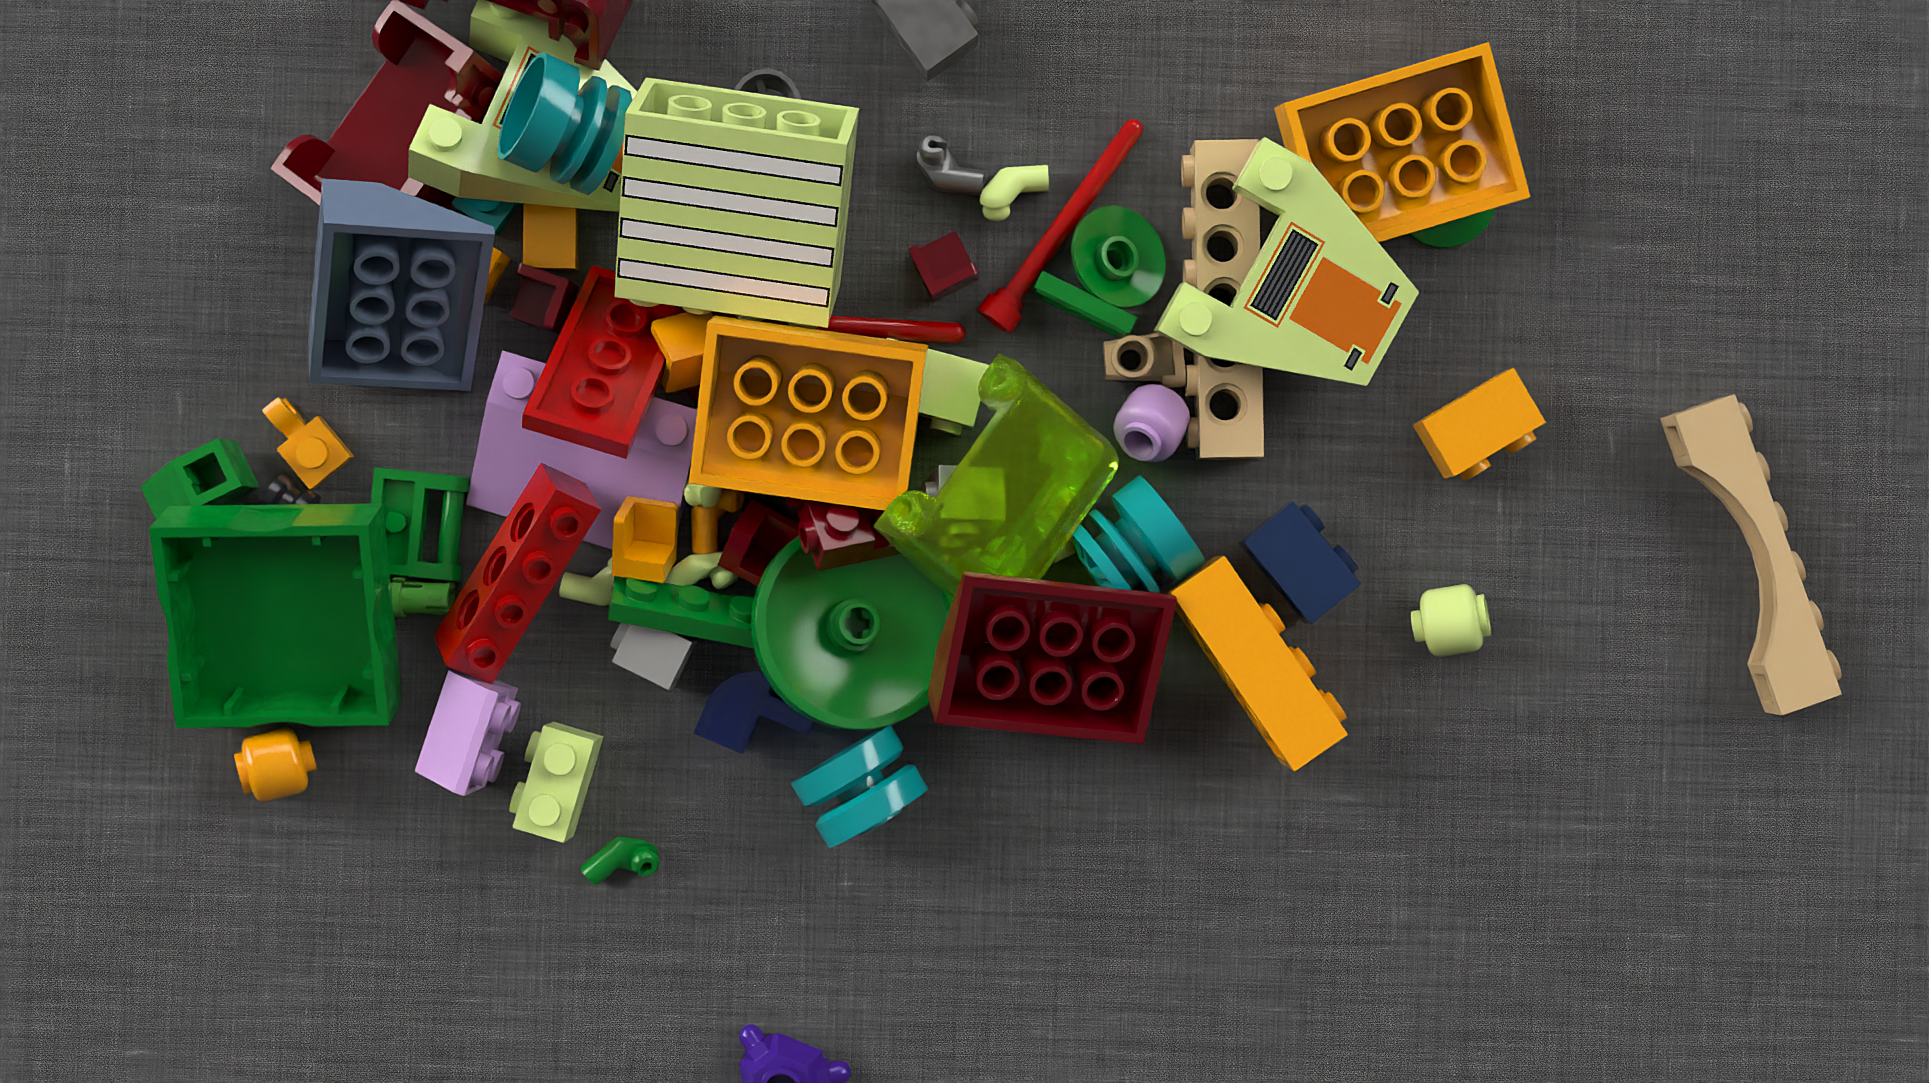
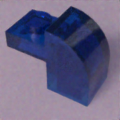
[694,669,815,754]

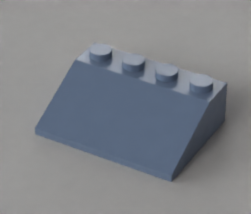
[308,179,495,391]

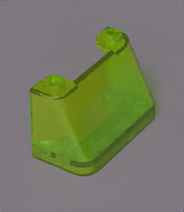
[874,353,1119,597]

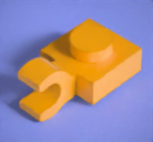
[262,397,355,490]

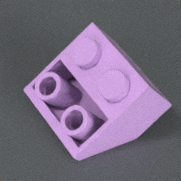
[415,669,521,796]

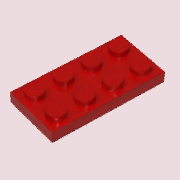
[522,265,687,459]

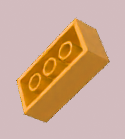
[1163,556,1348,772]

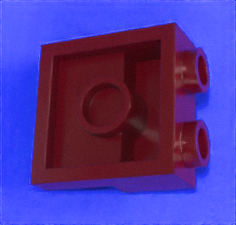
[785,497,922,571]

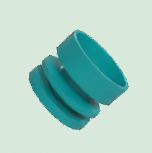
[497,52,632,195]
[1067,475,1206,593]

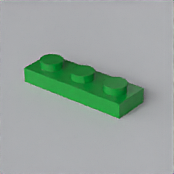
[608,576,754,648]

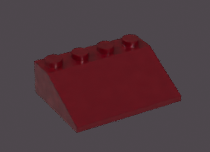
[927,571,1177,744]

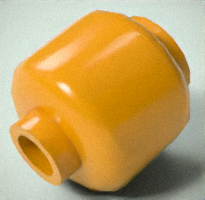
[234,727,317,803]

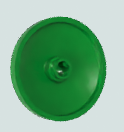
[751,536,956,731]

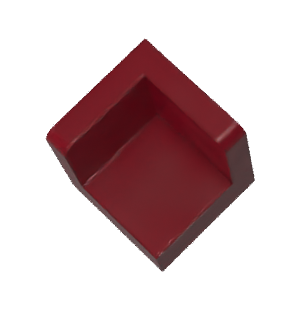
[908,230,979,303]
[510,263,579,335]
[717,500,799,586]

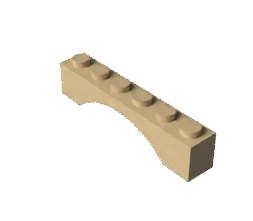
[1660,394,1842,715]

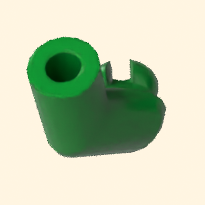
[580,836,660,886]

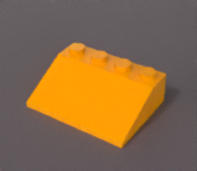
[1274,42,1530,242]
[689,315,928,513]

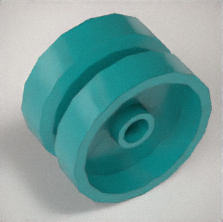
[791,725,928,848]

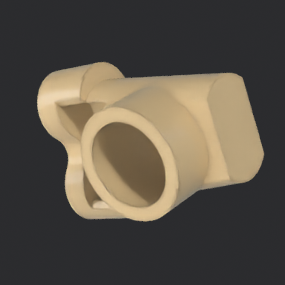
[1103,333,1186,388]

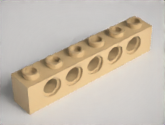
[1181,139,1264,460]

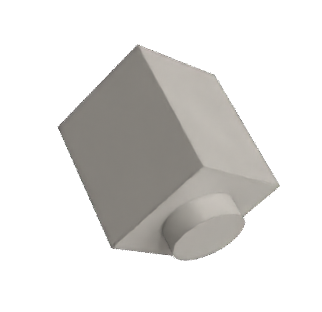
[610,623,698,690]

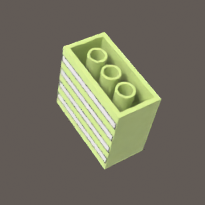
[614,77,859,329]

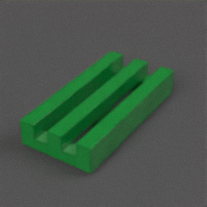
[1033,271,1138,339]

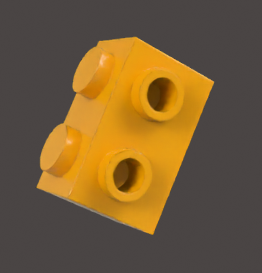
[1413,367,1546,481]

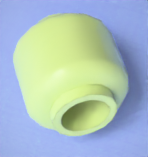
[1411,584,1491,657]

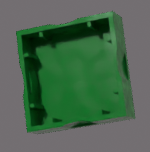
[149,503,402,728]

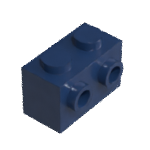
[1238,501,1361,624]

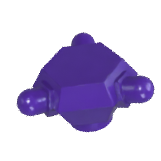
[739,1024,851,1083]

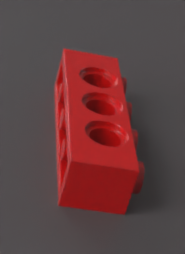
[433,463,601,684]

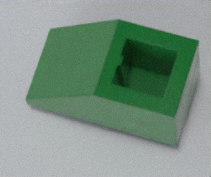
[140,438,260,519]

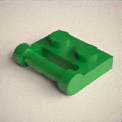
[371,467,471,581]

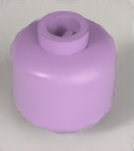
[1113,384,1190,462]

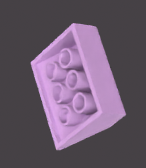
[466,350,697,549]

